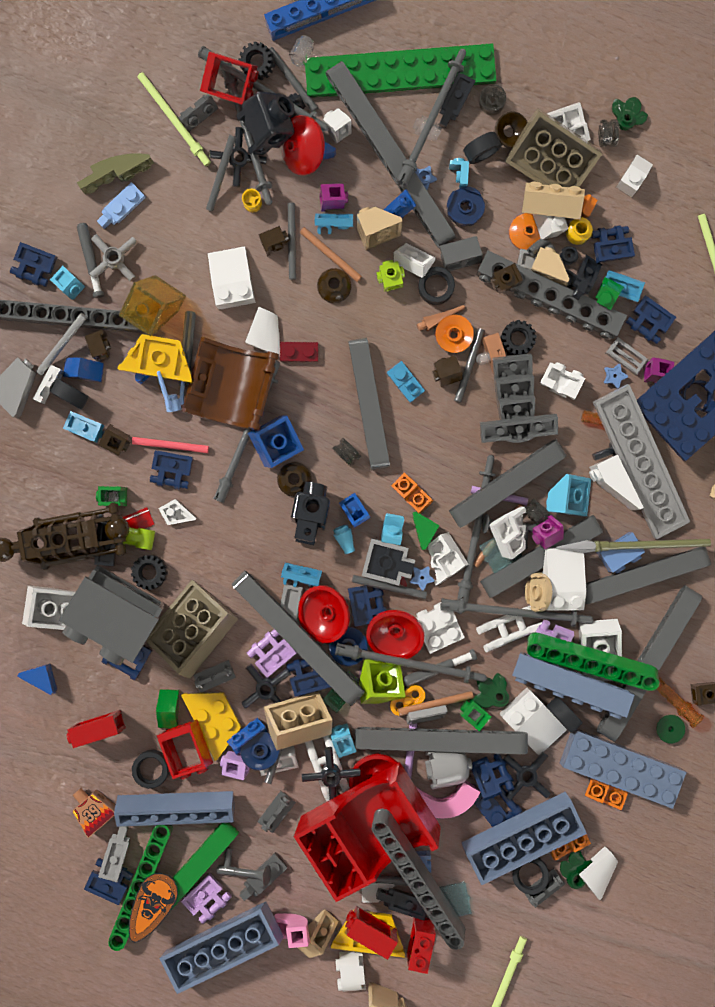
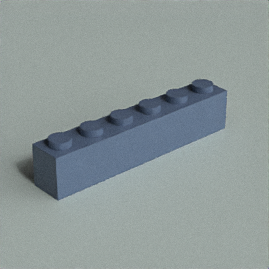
[114,791,235,827]

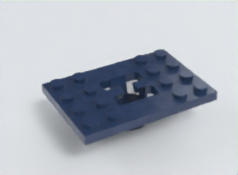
[637,330,715,461]

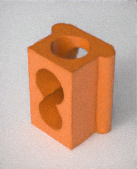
[581,194,598,218]

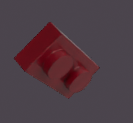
[280,342,319,362]

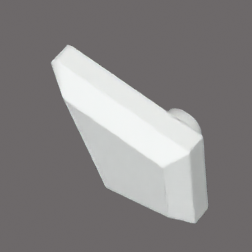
[158,499,196,525]

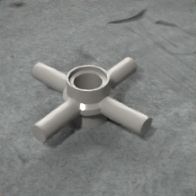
[89,234,138,282]

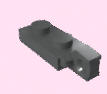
[239,853,288,901]

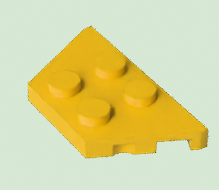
[117,334,193,383]
[181,692,241,761]
[331,909,405,958]

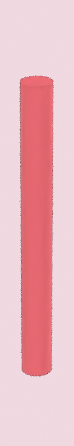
[132,437,209,453]

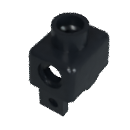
[236,91,295,155]
[290,482,330,546]

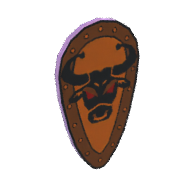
[129,873,178,943]

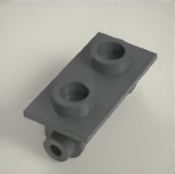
[178,94,219,132]
[193,660,236,692]
[257,791,296,833]
[524,868,565,908]

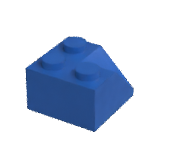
[248,416,304,468]

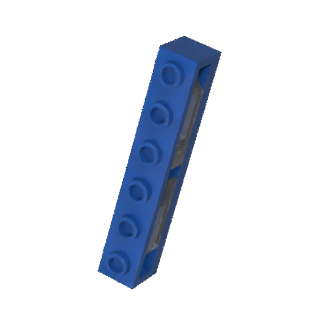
[264,0,375,41]

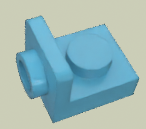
[449,158,469,189]
[50,266,85,300]
[381,513,404,545]
[331,724,357,758]

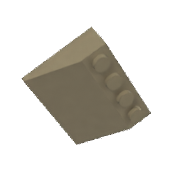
[505,108,602,187]
[146,580,239,678]

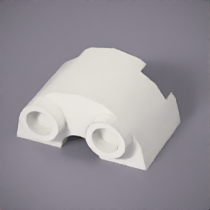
[540,362,585,400]
[336,951,366,992]

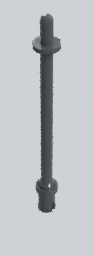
[198,46,329,131]
[396,49,466,187]
[220,63,273,205]
[213,361,280,503]
[457,455,496,603]
[440,598,593,627]
[335,643,487,683]

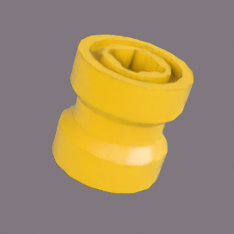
[242,188,262,213]

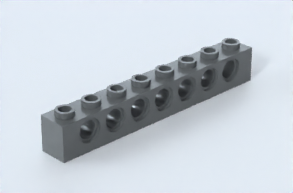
[476,251,627,340]

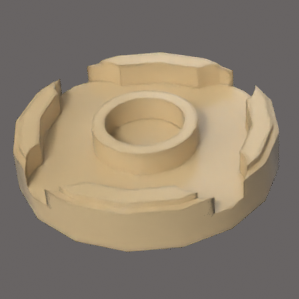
[525,573,552,612]

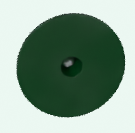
[656,715,685,744]

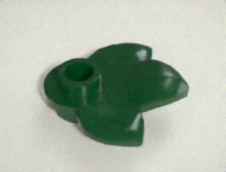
[612,97,648,131]
[473,673,509,708]
[560,850,592,889]

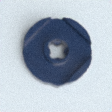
[446,186,485,226]

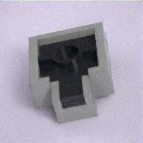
[362,539,415,586]

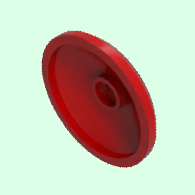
[281,115,325,176]
[298,585,350,643]
[366,610,425,659]
[349,754,398,789]

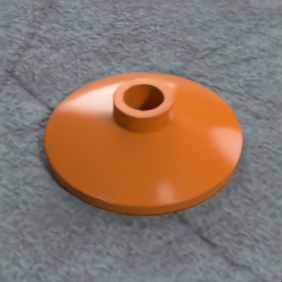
[509,213,546,250]
[435,315,474,353]

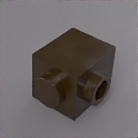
[432,355,463,387]

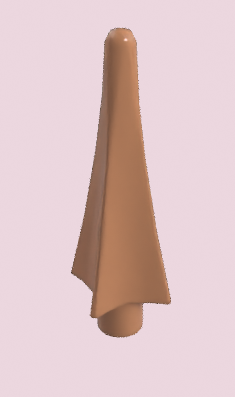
[416,305,465,332]

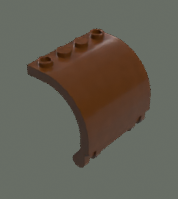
[182,337,279,430]

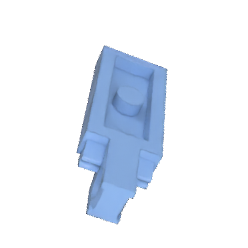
[97,182,146,229]

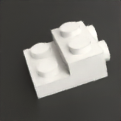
[415,602,465,654]

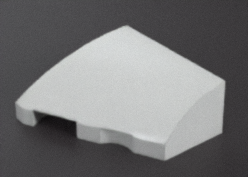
[547,102,591,141]
[245,307,280,357]
[33,365,64,404]
[489,507,526,559]
[428,532,469,586]
[579,847,618,900]

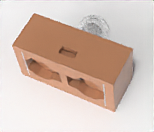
[476,333,506,372]

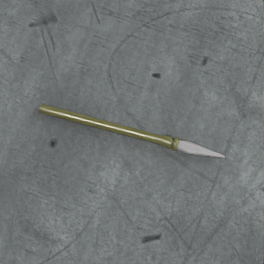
[556,539,711,553]

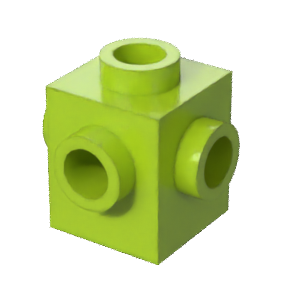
[376,260,405,292]

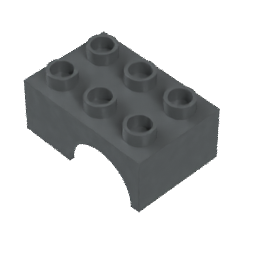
[59,565,165,665]

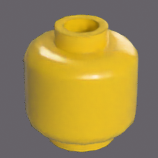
[566,217,593,245]

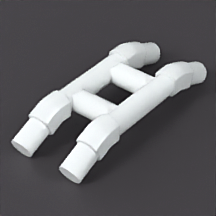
[476,605,549,652]
[305,735,350,802]

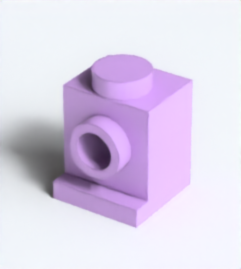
[220,751,250,780]

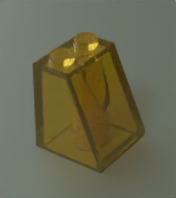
[119,275,186,337]

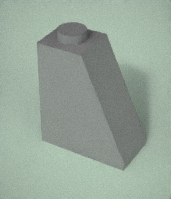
[0,357,37,419]

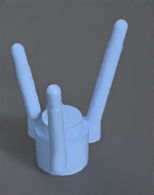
[157,371,185,412]

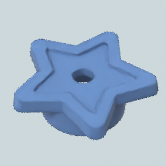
[415,166,437,190]
[604,364,628,389]
[410,566,435,591]

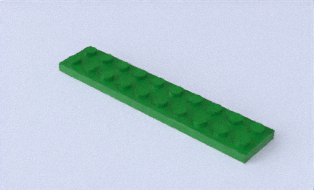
[304,43,496,98]

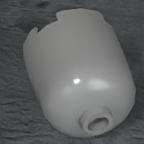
[425,751,472,790]

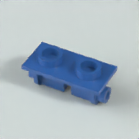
[383,189,416,218]
[227,718,268,755]

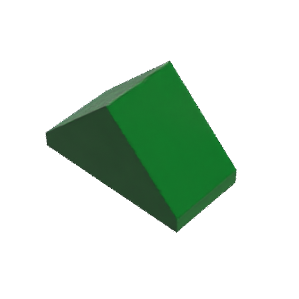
[412,512,440,550]
[156,689,179,728]

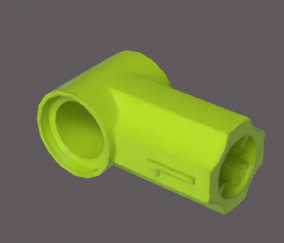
[123,528,155,550]

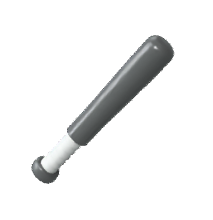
[77,223,105,298]
[404,649,477,687]

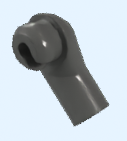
[527,239,555,256]

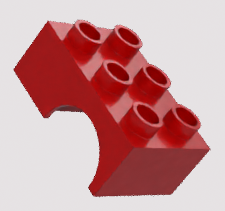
[293,762,441,902]

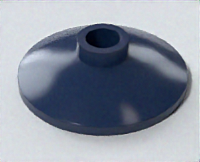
[329,627,368,666]
[240,732,279,771]

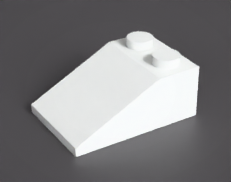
[208,246,256,310]
[589,455,644,510]
[543,547,586,610]
[22,585,76,630]
[579,619,622,681]
[499,688,567,755]

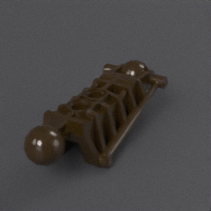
[0,502,130,570]

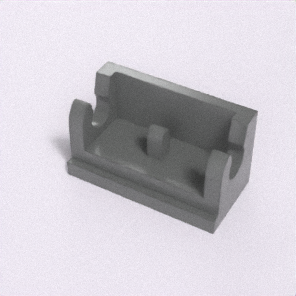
[440,236,483,271]

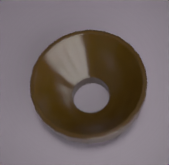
[495,111,528,148]
[317,268,352,303]
[277,462,312,497]

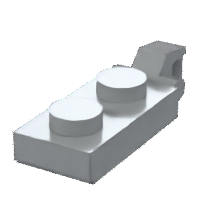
[98,826,130,882]

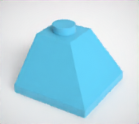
[546,474,591,516]

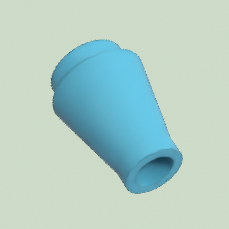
[333,524,355,554]

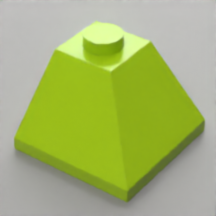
[359,659,405,704]

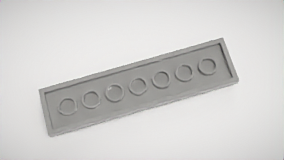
[593,384,690,540]

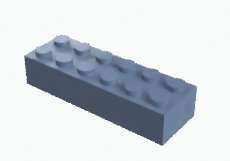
[512,652,635,719]
[560,729,686,809]
[461,792,587,885]
[159,902,284,994]

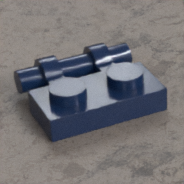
[591,225,635,263]
[10,242,58,287]
[625,295,676,344]
[150,450,194,490]
[348,585,387,627]
[286,659,331,697]
[472,753,515,801]
[84,858,134,905]

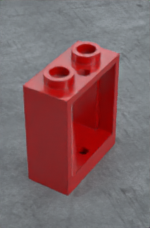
[200,52,259,104]
[66,710,126,748]
[156,719,213,780]
[345,906,398,960]
[406,918,436,974]

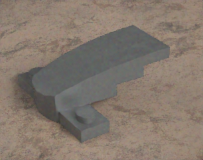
[480,353,558,443]

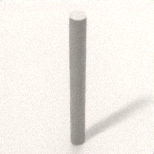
[36,313,87,375]

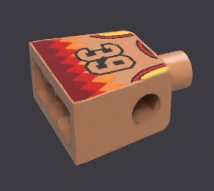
[72,787,116,838]

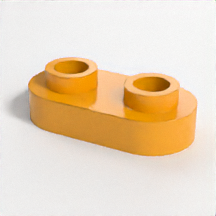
[390,685,425,716]

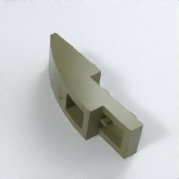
[77,153,154,194]

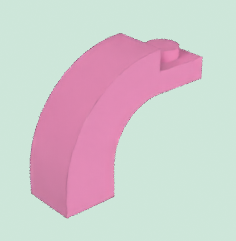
[416,781,480,818]
[274,913,310,948]

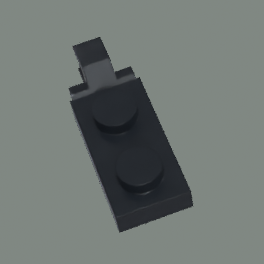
[439,72,476,128]
[572,254,602,300]
[376,888,427,921]

